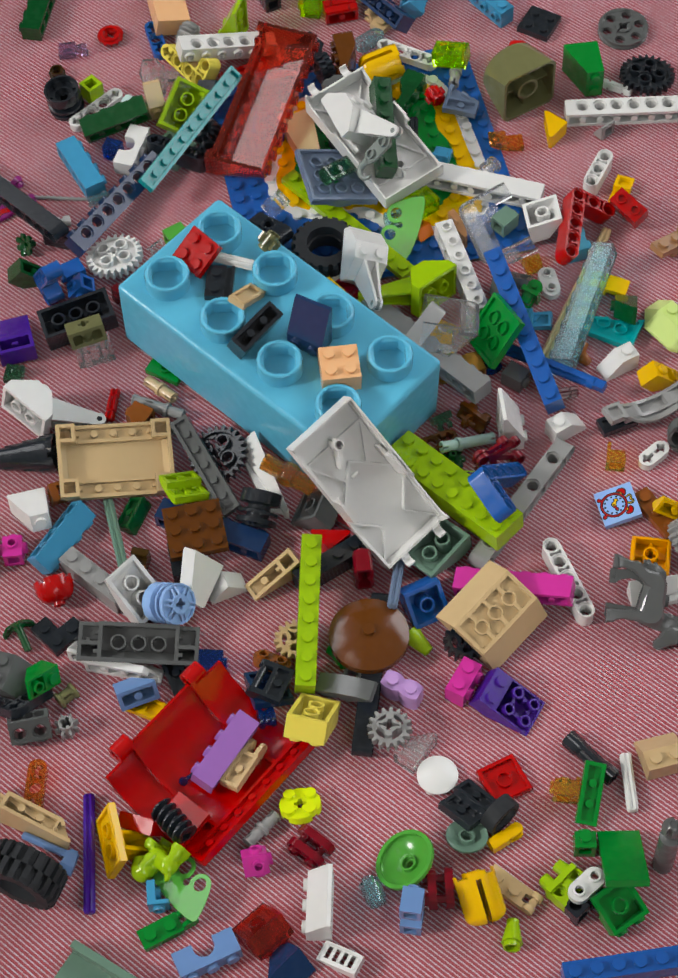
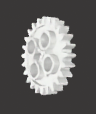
[86,234,144,280]

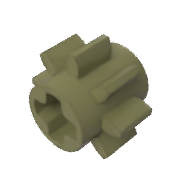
[258,230,281,252]

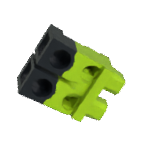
[539,859,603,926]

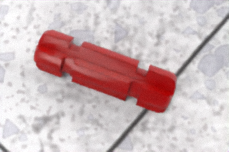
[105,388,120,422]

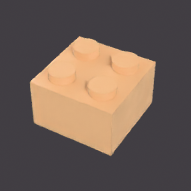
[318,344,362,390]

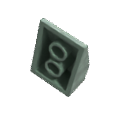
[408,519,472,578]

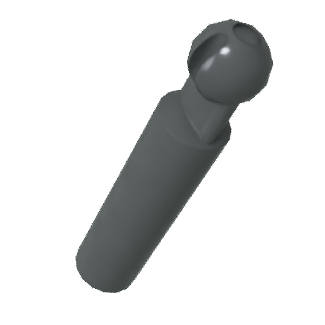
[652,817,678,874]

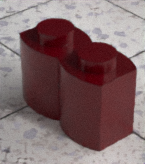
[352,548,374,590]

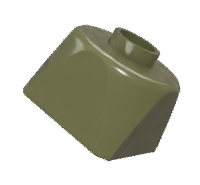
[483,43,556,122]

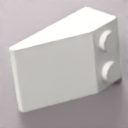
[496,388,528,450]
[104,554,156,623]

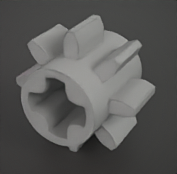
[54,713,80,740]

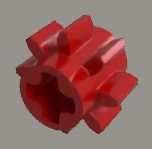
[424,85,445,106]

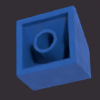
[399,576,448,629]

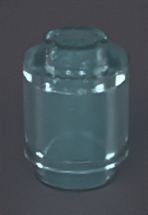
[359,875,386,909]

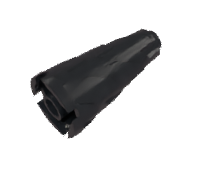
[0,434,58,472]

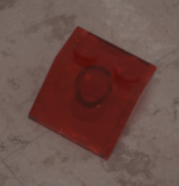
[232,902,294,961]

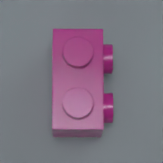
[445,656,484,708]

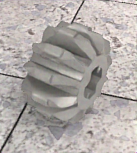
[175,20,200,42]

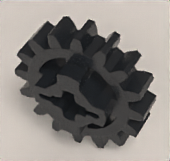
[443,628,480,661]

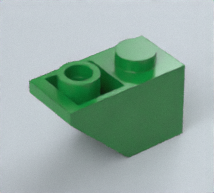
[25,660,61,700]

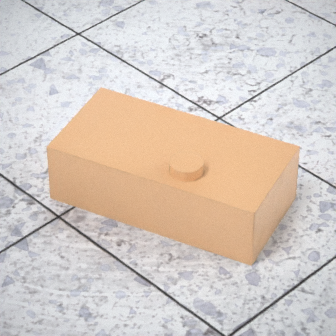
[147,0,190,36]

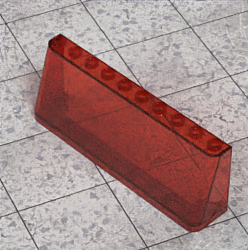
[204,21,320,178]

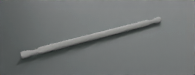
[34,195,99,202]

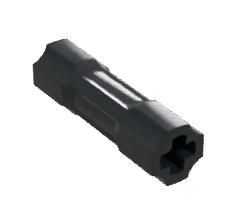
[562,730,620,786]

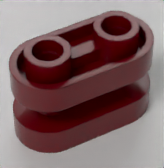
[287,824,336,869]
[423,867,455,911]

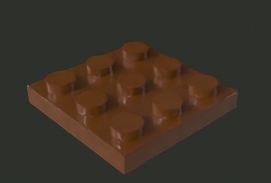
[161,498,229,562]

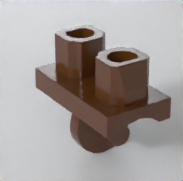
[456,401,492,434]

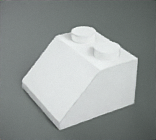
[522,194,563,243]

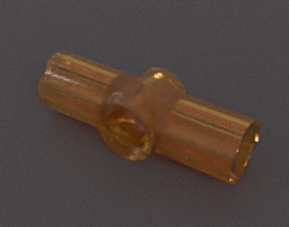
[259,453,316,496]

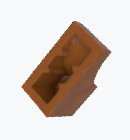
[125,401,156,423]

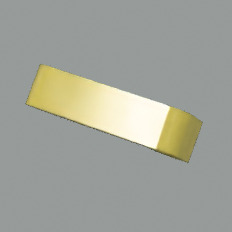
[161,44,221,84]

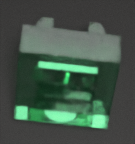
[3,364,26,383]
[429,410,453,432]

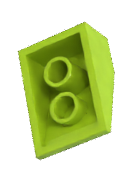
[218,0,249,33]

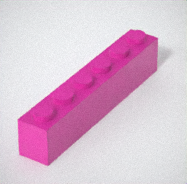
[452,566,576,607]

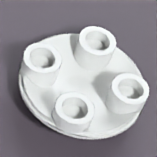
[417,756,458,795]

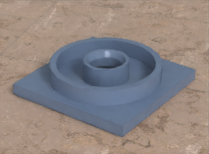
[294,149,379,207]

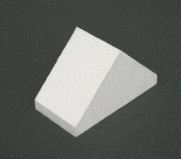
[209,571,248,605]

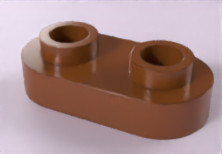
[253,649,291,673]

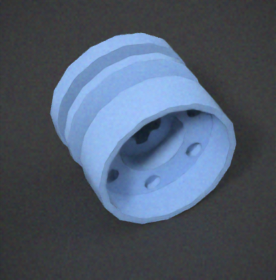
[142,582,196,625]

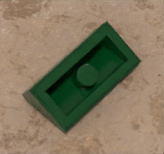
[118,497,152,535]

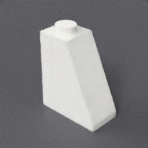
[7,487,52,532]
[180,547,224,608]

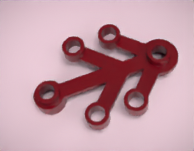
[472,435,526,471]

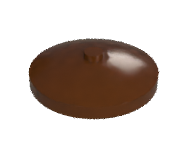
[329,598,409,674]

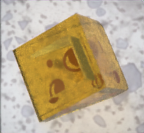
[520,253,543,275]

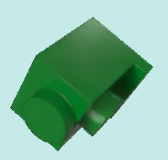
[573,829,597,857]

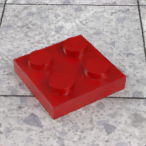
[172,225,223,279]

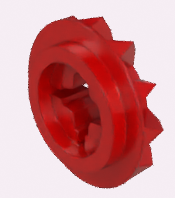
[97,25,124,47]

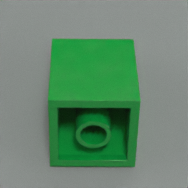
[562,41,604,96]

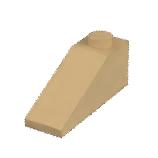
[244,548,300,601]

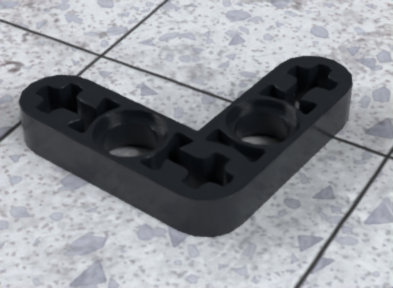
[0,688,54,719]

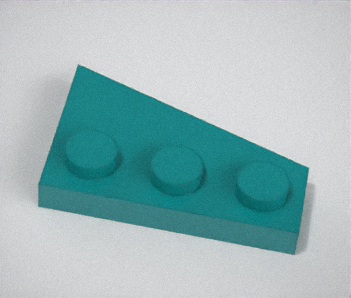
[579,315,645,347]

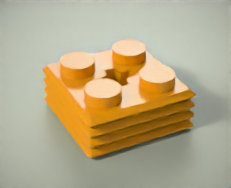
[630,536,671,576]

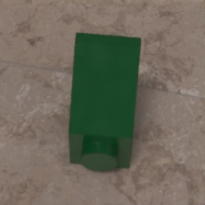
[7,258,41,289]
[610,294,638,325]

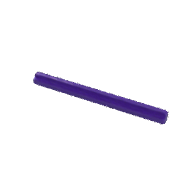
[83,793,96,915]

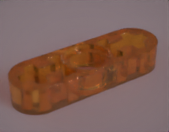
[24,759,48,808]

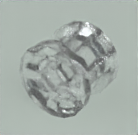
[479,156,502,173]

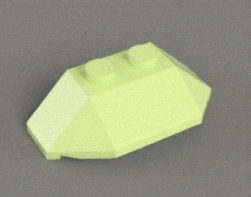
[644,300,678,353]

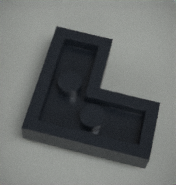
[30,616,79,657]

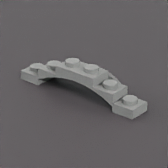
[601,381,678,426]

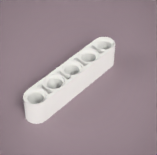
[541,537,595,626]

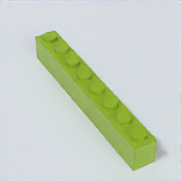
[294,534,322,694]

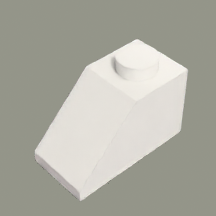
[596,341,640,382]
[544,412,587,443]

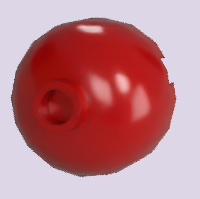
[33,573,74,608]

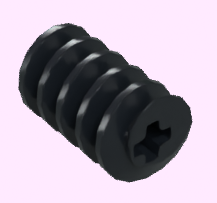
[151,798,197,844]

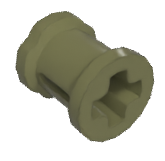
[53,682,80,709]

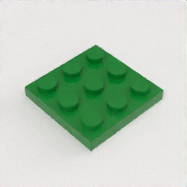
[465,292,525,369]

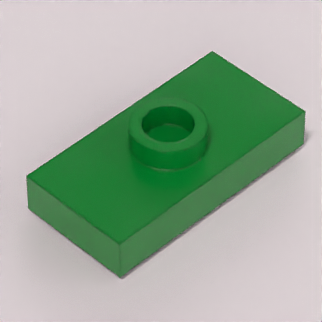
[145,359,181,386]

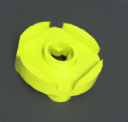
[279,787,322,825]

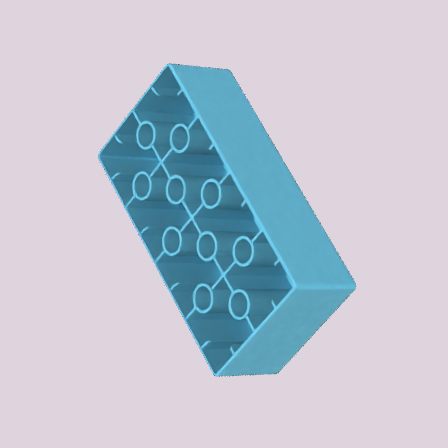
[118,200,440,483]

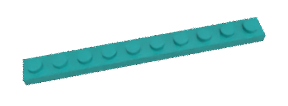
[138,65,244,193]

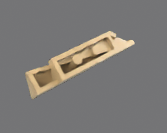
[0,790,71,850]

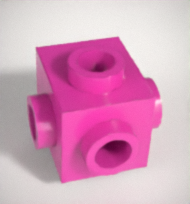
[0,534,28,566]
[240,845,273,878]

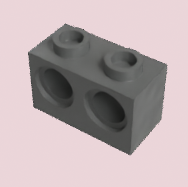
[7,707,53,746]

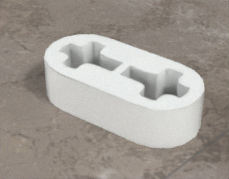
[638,440,669,471]

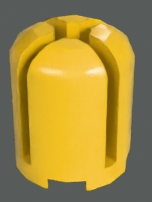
[358,44,405,81]
[452,866,506,926]

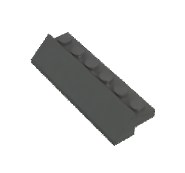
[76,621,200,666]

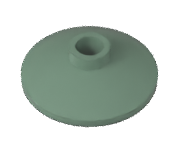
[446,821,488,854]

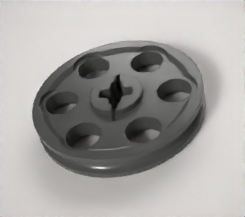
[598,8,648,50]

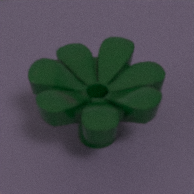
[16,233,36,256]
[442,450,466,468]

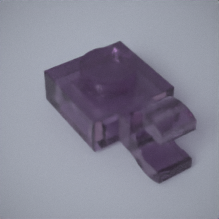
[59,41,88,60]

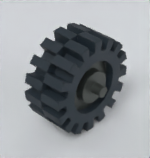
[311,52,336,85]

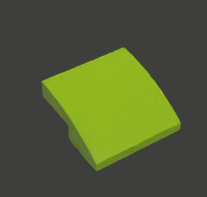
[159,470,210,505]

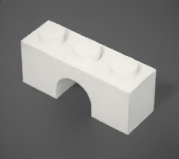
[113,124,151,176]

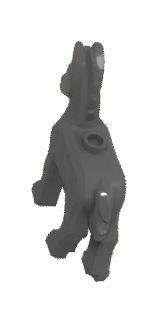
[604,553,678,650]

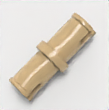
[143,375,178,403]

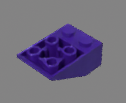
[0,315,38,367]
[469,667,545,736]

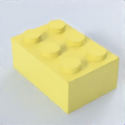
[283,693,341,747]

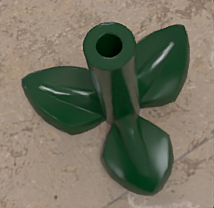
[3,619,35,653]

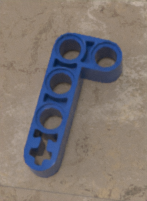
[33,260,65,306]

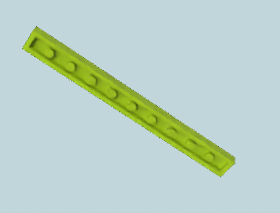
[281,169,414,279]

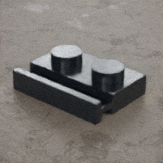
[204,265,236,300]

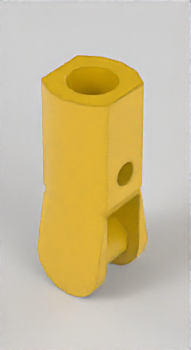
[487,822,523,854]

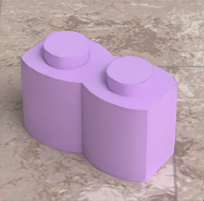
[381,670,423,710]

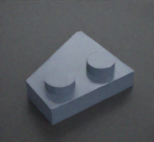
[442,84,479,119]

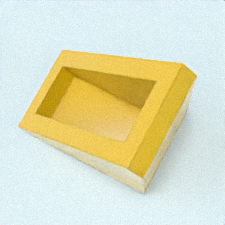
[543,111,567,148]
[121,830,153,860]

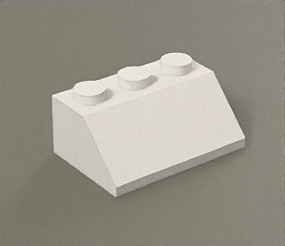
[301,864,334,941]

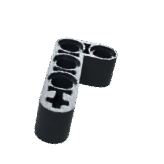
[147,134,216,173]

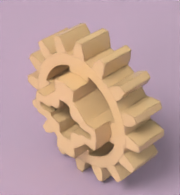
[274,619,297,661]

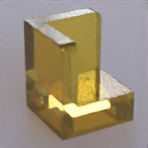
[605,442,626,472]

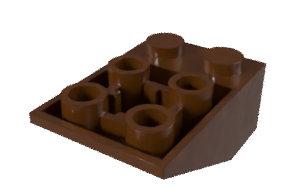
[330,31,356,75]

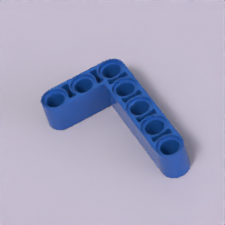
[468,462,527,523]

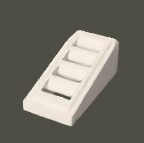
[316,940,365,978]

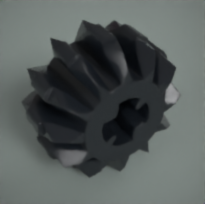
[195,118,223,145]

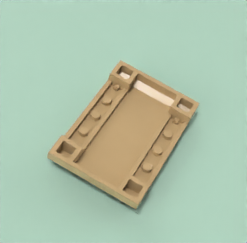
[55,418,175,501]

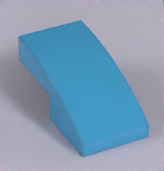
[526,308,553,330]

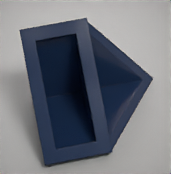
[268,941,316,978]

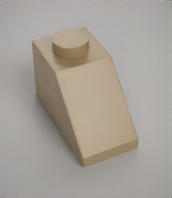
[142,79,165,120]

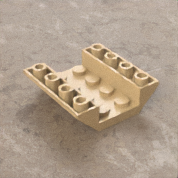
[436,560,548,670]

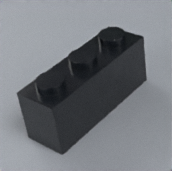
[227,301,283,360]

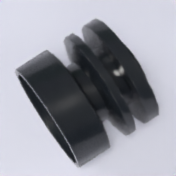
[43,75,85,121]
[236,487,283,529]

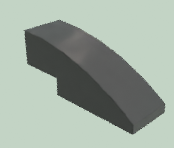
[315,672,378,702]

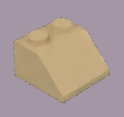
[634,732,678,781]

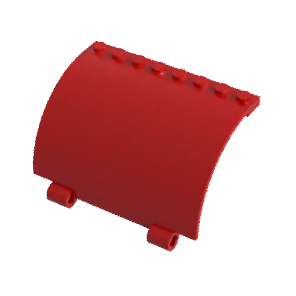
[105,660,315,867]

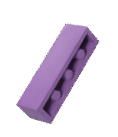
[190,709,260,794]

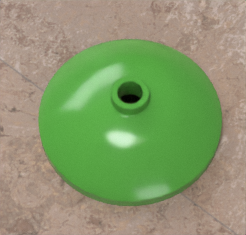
[376,830,434,890]

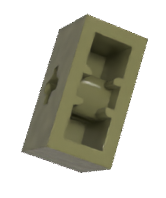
[64,313,108,350]

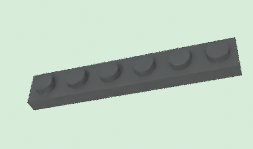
[170,414,242,517]

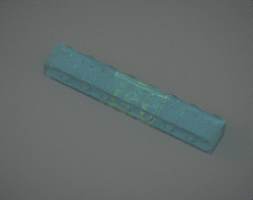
[549,241,617,369]

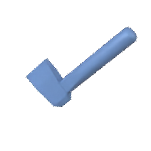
[21,831,79,877]

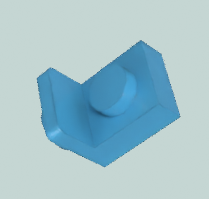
[432,146,453,163]
[146,879,171,914]

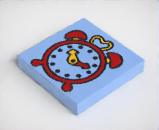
[593,482,643,529]

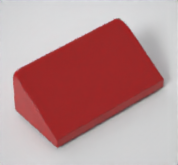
[119,811,163,836]

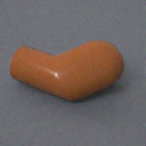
[575,341,592,366]

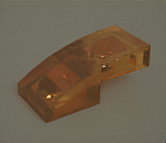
[488,131,524,152]

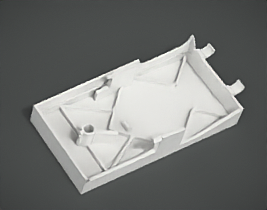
[305,64,444,209]
[286,396,449,569]

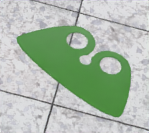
[381,196,425,259]
[153,857,211,922]

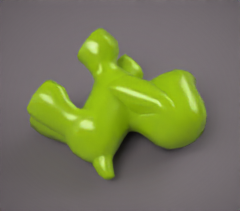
[131,837,191,883]

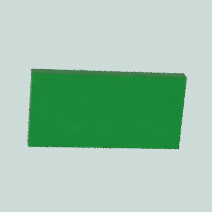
[597,830,650,887]

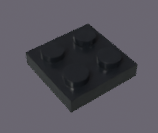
[517,5,562,42]

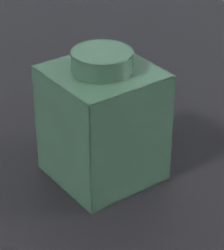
[491,205,519,238]

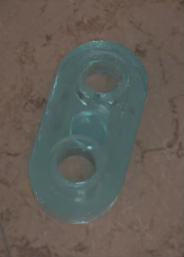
[355,28,384,53]

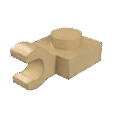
[364,8,391,35]

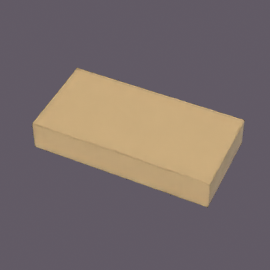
[227,283,265,310]

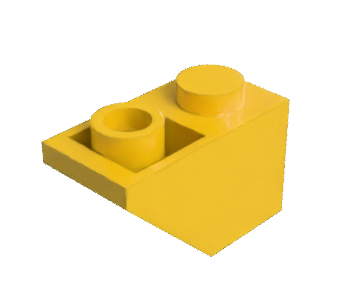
[636,360,678,392]

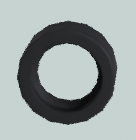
[480,794,520,834]

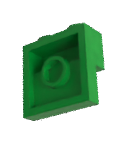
[590,887,650,937]

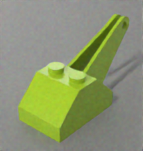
[358,260,457,318]

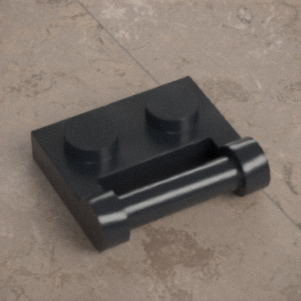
[245,659,295,706]

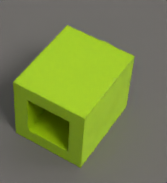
[79,74,105,104]

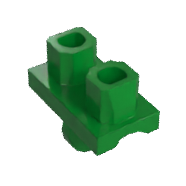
[521,279,543,308]

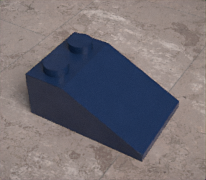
[287,294,332,357]

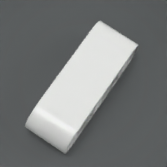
[583,149,613,196]

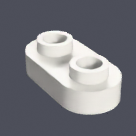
[538,267,561,300]
[568,867,605,904]

